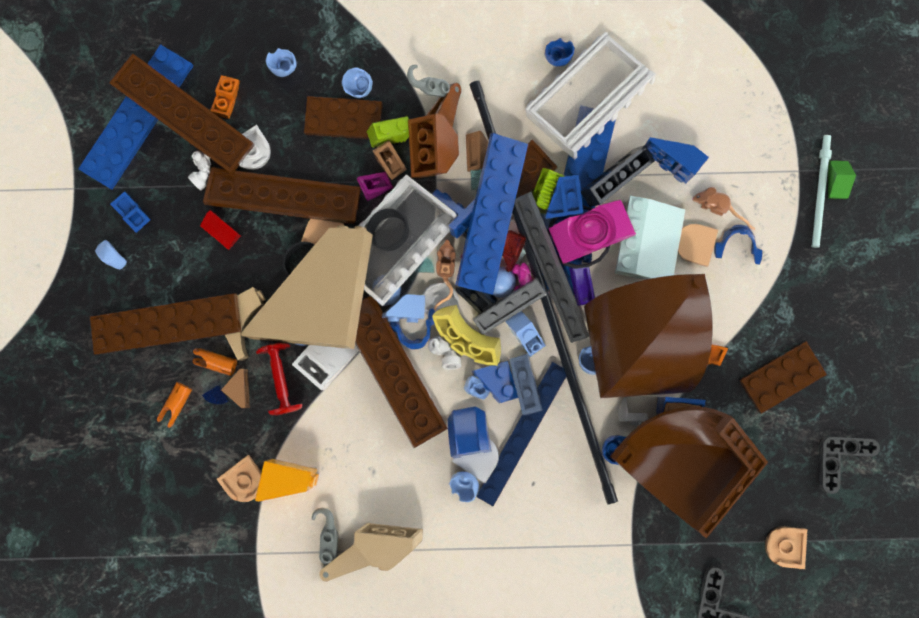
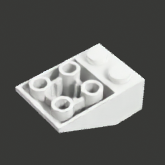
[292,344,359,390]

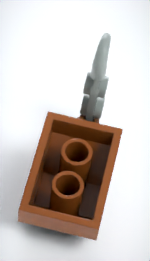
[407,65,461,178]

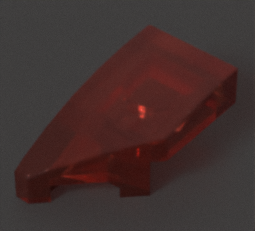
[502,230,526,272]

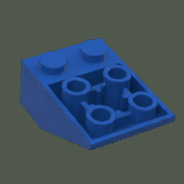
[645,137,709,184]

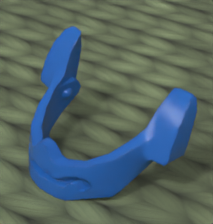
[714,225,763,265]
[390,308,435,350]

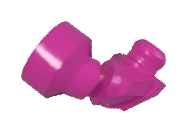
[512,263,532,292]

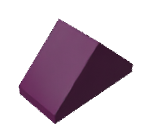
[357,172,393,201]

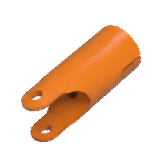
[192,348,237,376]
[157,382,192,428]

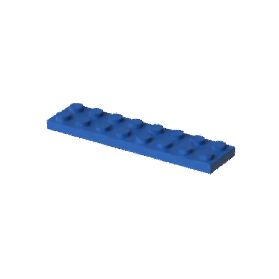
[79,45,193,190]
[455,133,528,295]

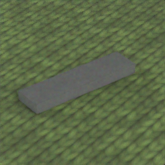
[472,277,547,335]

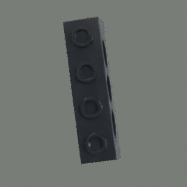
[581,145,655,207]

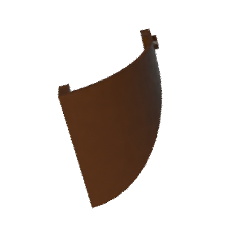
[584,274,713,398]
[610,407,768,538]

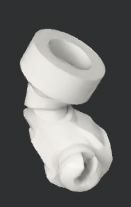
[188,151,211,191]
[428,336,461,370]

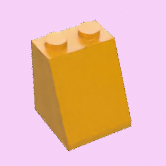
[255,459,319,502]

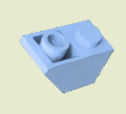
[382,294,425,323]
[505,311,546,357]

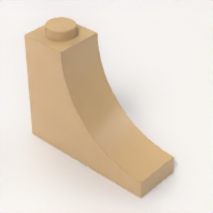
[225,287,266,361]

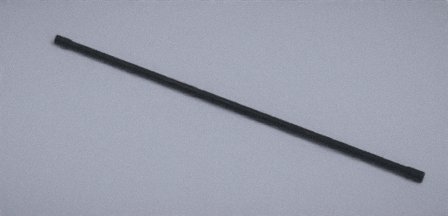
[469,80,618,505]

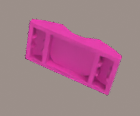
[549,200,636,264]

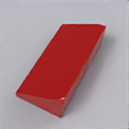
[200,210,241,250]

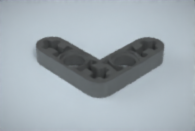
[819,436,880,494]
[696,566,750,618]

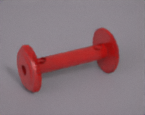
[256,343,302,415]

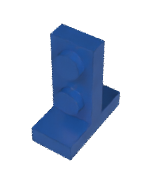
[432,189,475,239]

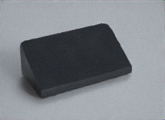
[455,286,498,314]

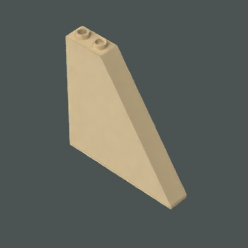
[241,225,373,349]

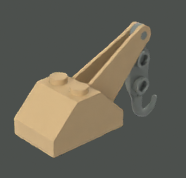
[312,508,423,582]

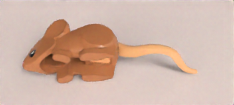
[692,187,755,230]
[434,239,456,310]

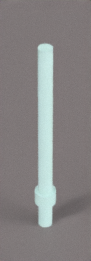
[811,135,832,248]

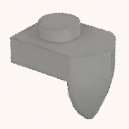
[618,398,648,425]

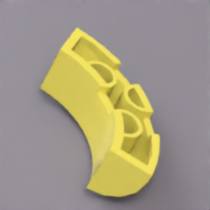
[432,305,501,366]

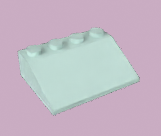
[615,196,685,279]

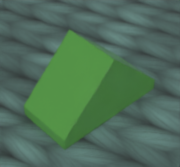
[828,161,856,199]

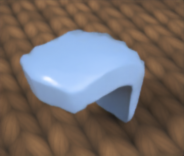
[95,240,127,269]
[464,376,490,400]

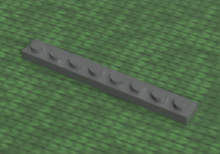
[514,192,590,343]

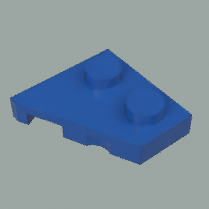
[546,174,583,219]
[472,361,518,404]

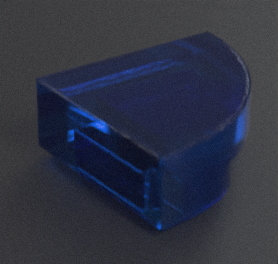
[202,385,230,404]

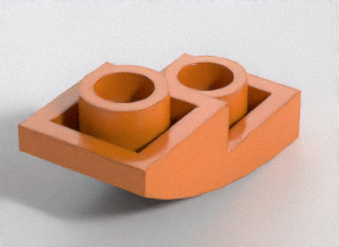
[210,75,240,119]

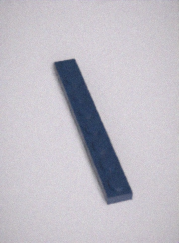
[476,362,566,507]

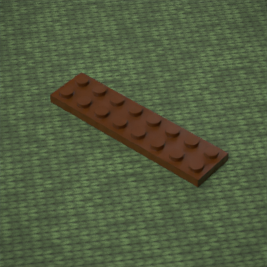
[109,53,255,174]
[203,168,361,224]
[90,294,242,355]
[355,296,448,449]

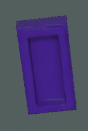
[569,267,595,306]

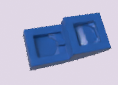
[110,192,151,233]

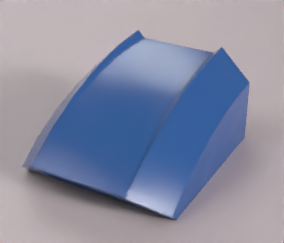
[448,406,492,459]

